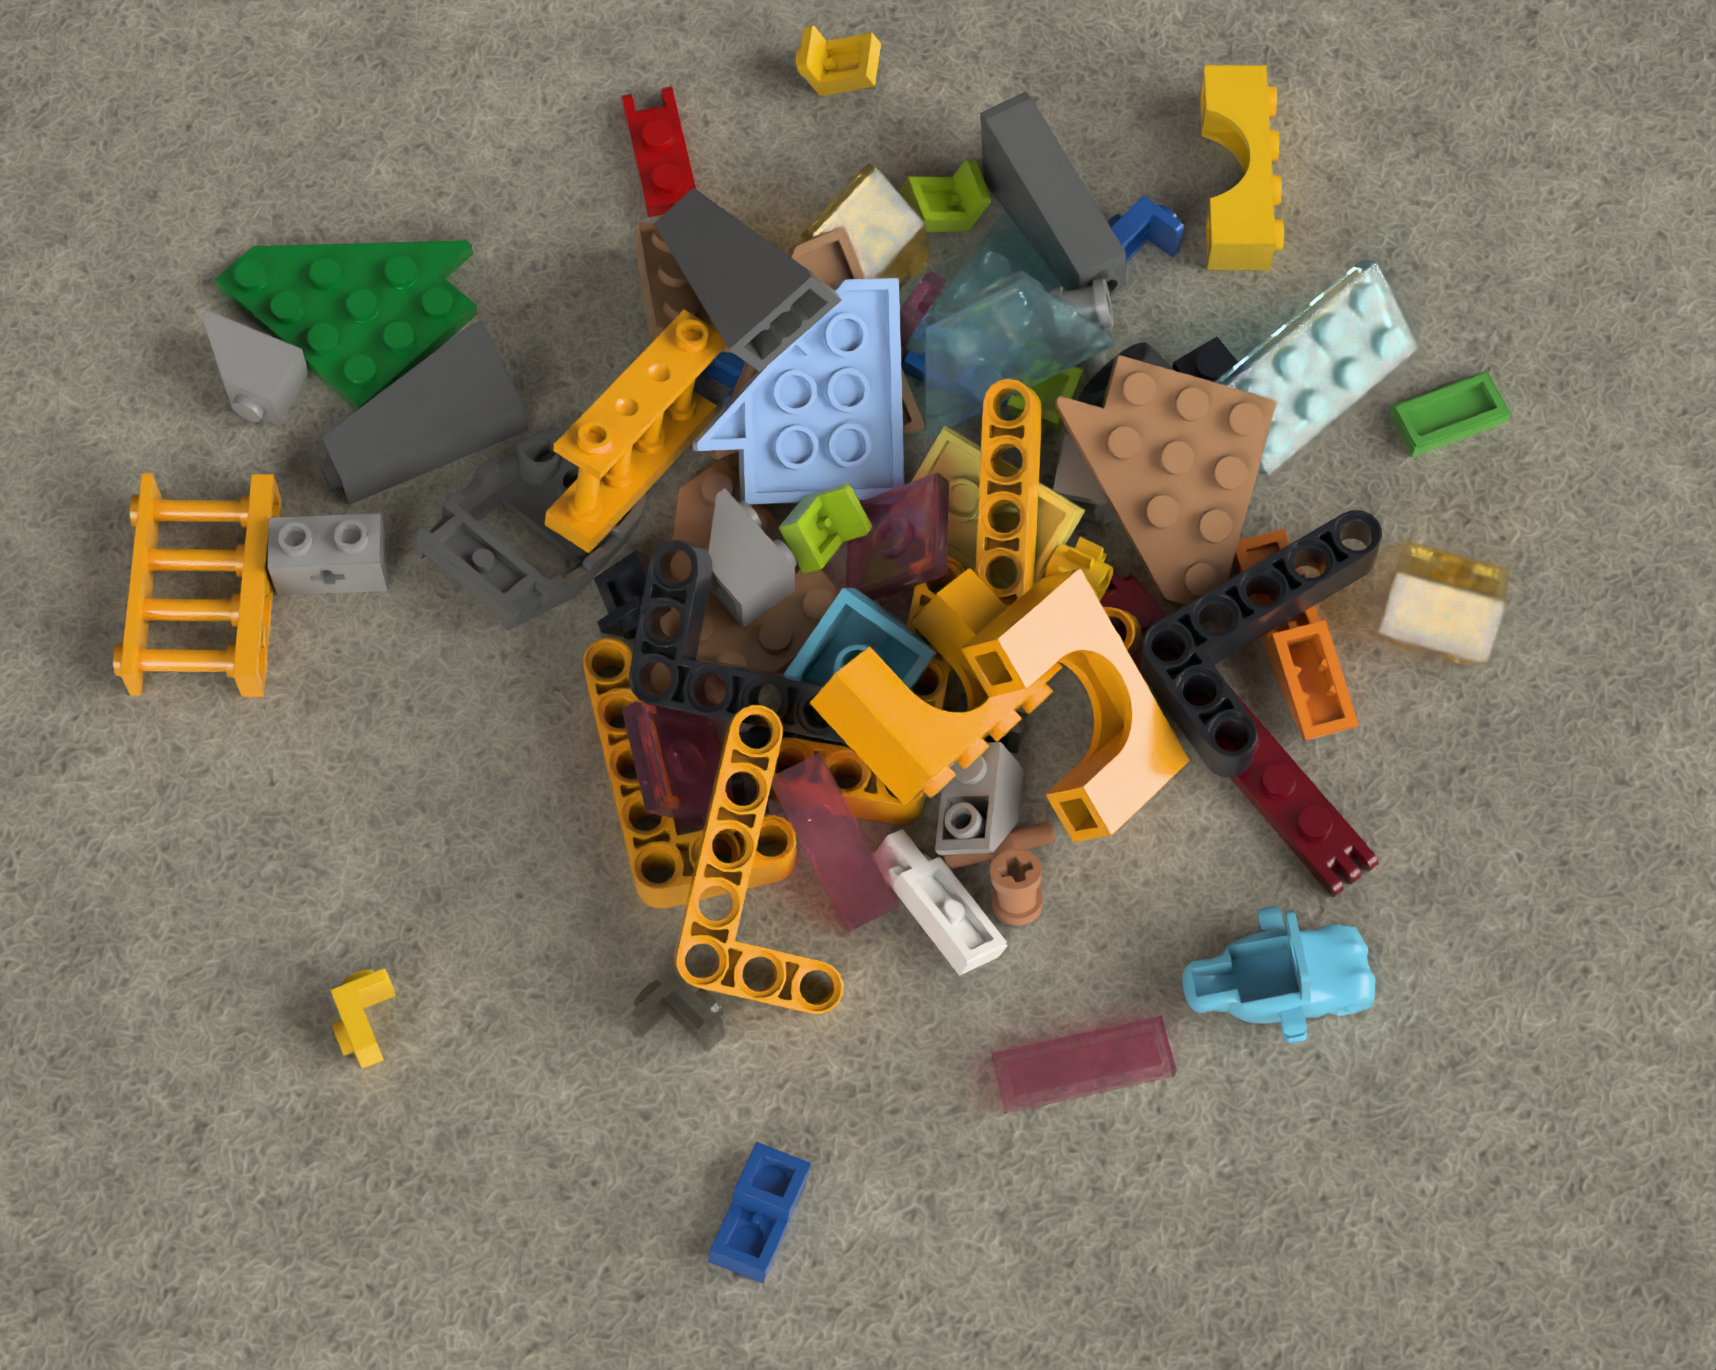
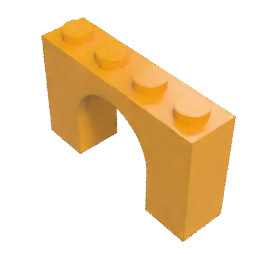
[810,568,1062,806]
[961,568,1190,842]

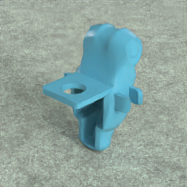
[1182,906,1376,1043]

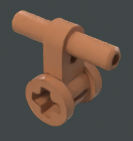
[942,821,1055,926]

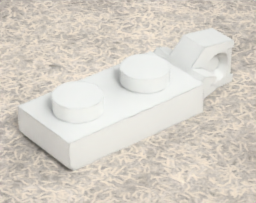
[873,829,1007,976]

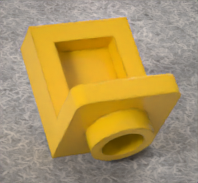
[795,25,881,96]
[330,969,396,1069]

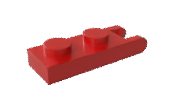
[621,86,697,218]

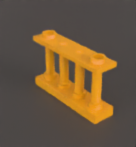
[544,309,727,553]
[113,473,282,697]

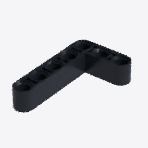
[1141,510,1382,777]
[629,540,847,744]

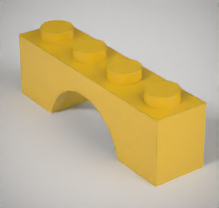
[1200,65,1284,270]

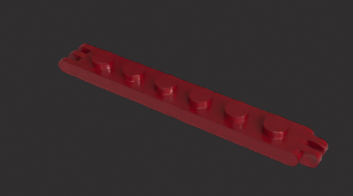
[1099,565,1379,897]

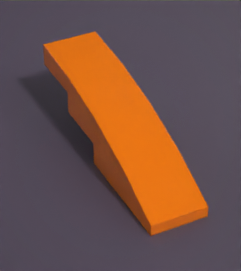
[1233,528,1359,742]

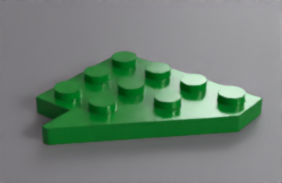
[214,240,478,411]

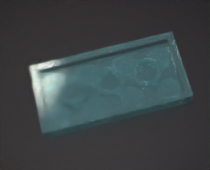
[1215,259,1418,476]

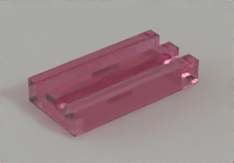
[900,271,947,348]

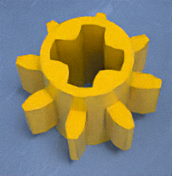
[1045,537,1113,601]

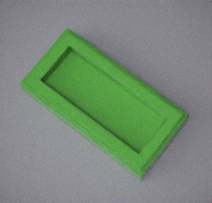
[1388,370,1511,457]

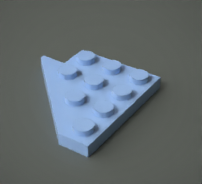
[693,278,905,504]

